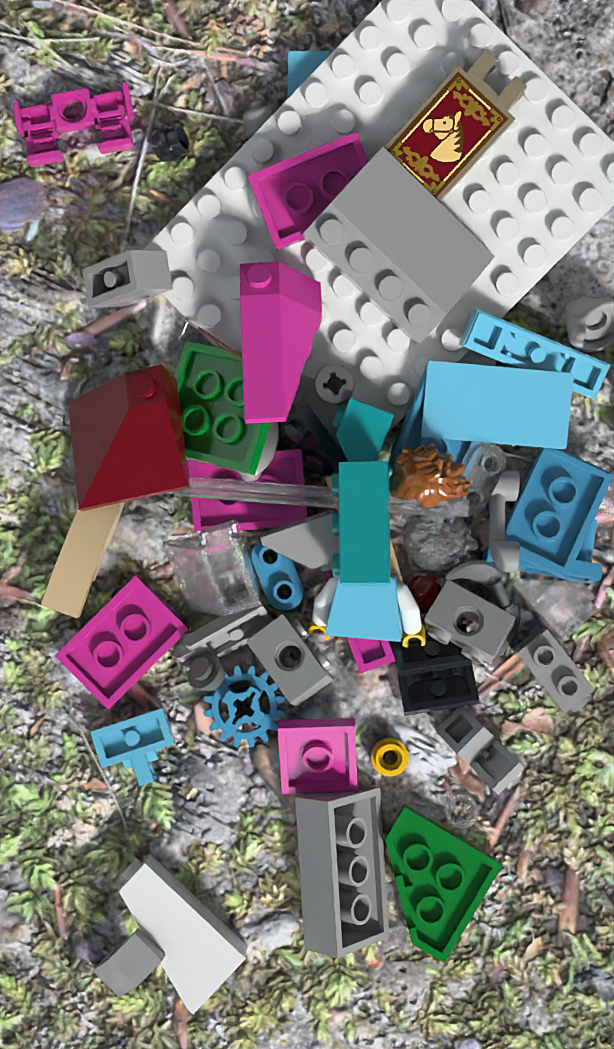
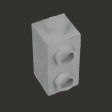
[511,626,595,713]

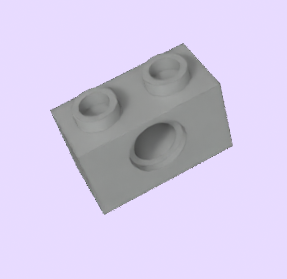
[82,250,173,307]
[424,580,516,664]
[246,614,333,707]

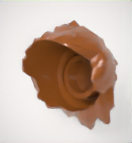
[389,444,471,509]

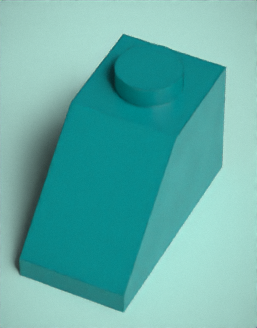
[332,398,394,462]

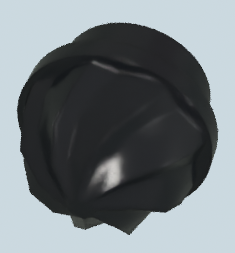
[151,123,190,162]

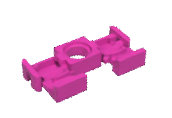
[13,82,135,167]

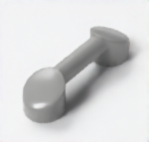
[489,470,520,573]

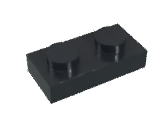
[282,403,348,476]

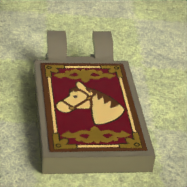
[384,48,527,203]

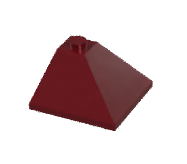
[68,364,190,511]

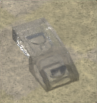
[317,646,377,726]

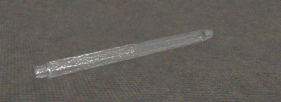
[166,477,469,519]

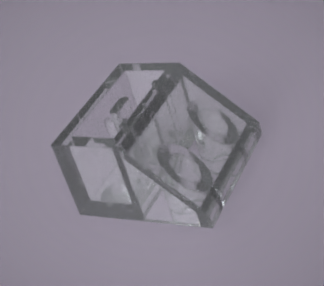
[163,519,261,616]

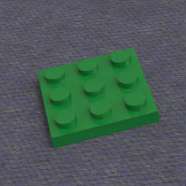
[174,341,271,476]

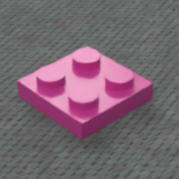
[277,718,357,794]

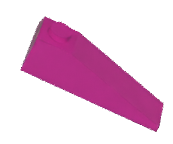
[240,261,322,424]

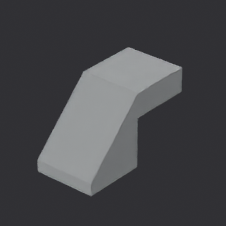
[435,707,525,795]
[93,928,165,997]

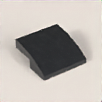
[392,624,480,716]

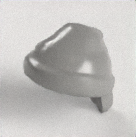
[565,296,614,353]

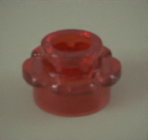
[408,573,441,610]

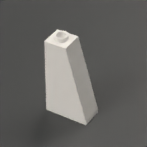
[119,854,248,1014]

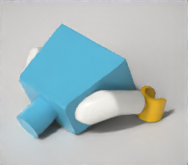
[307,573,426,647]

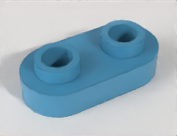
[251,540,303,610]

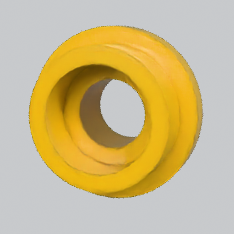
[371,738,409,777]

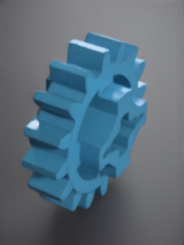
[203,664,286,748]

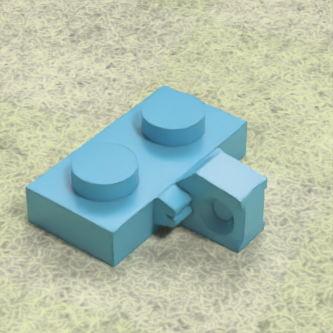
[90,707,176,786]

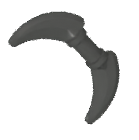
[444,559,521,659]

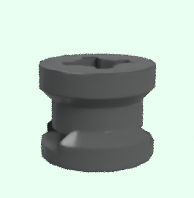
[315,365,354,405]

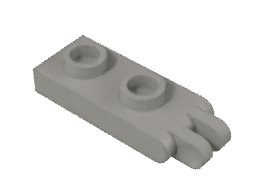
[173,596,274,670]

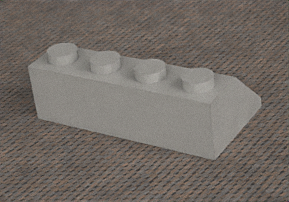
[295,787,389,958]

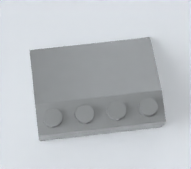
[302,146,495,344]

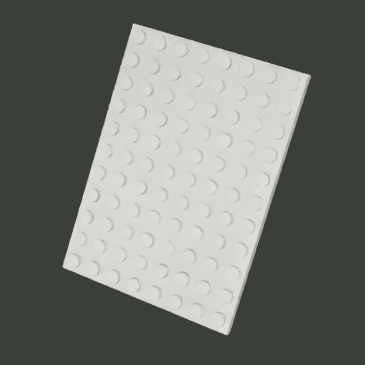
[143,0,614,457]

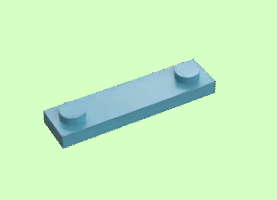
[459,308,610,400]

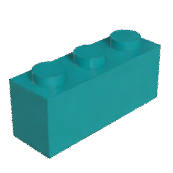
[332,461,391,586]

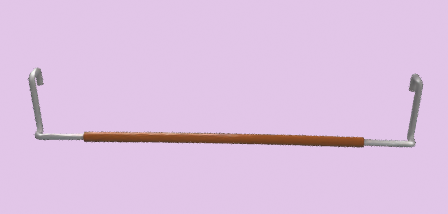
[178,319,242,360]

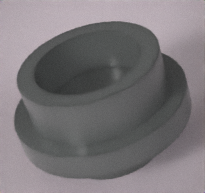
[188,654,225,691]

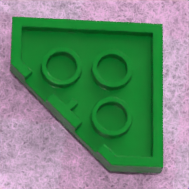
[384,804,503,963]

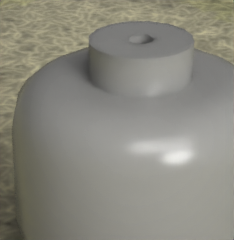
[243,100,278,138]

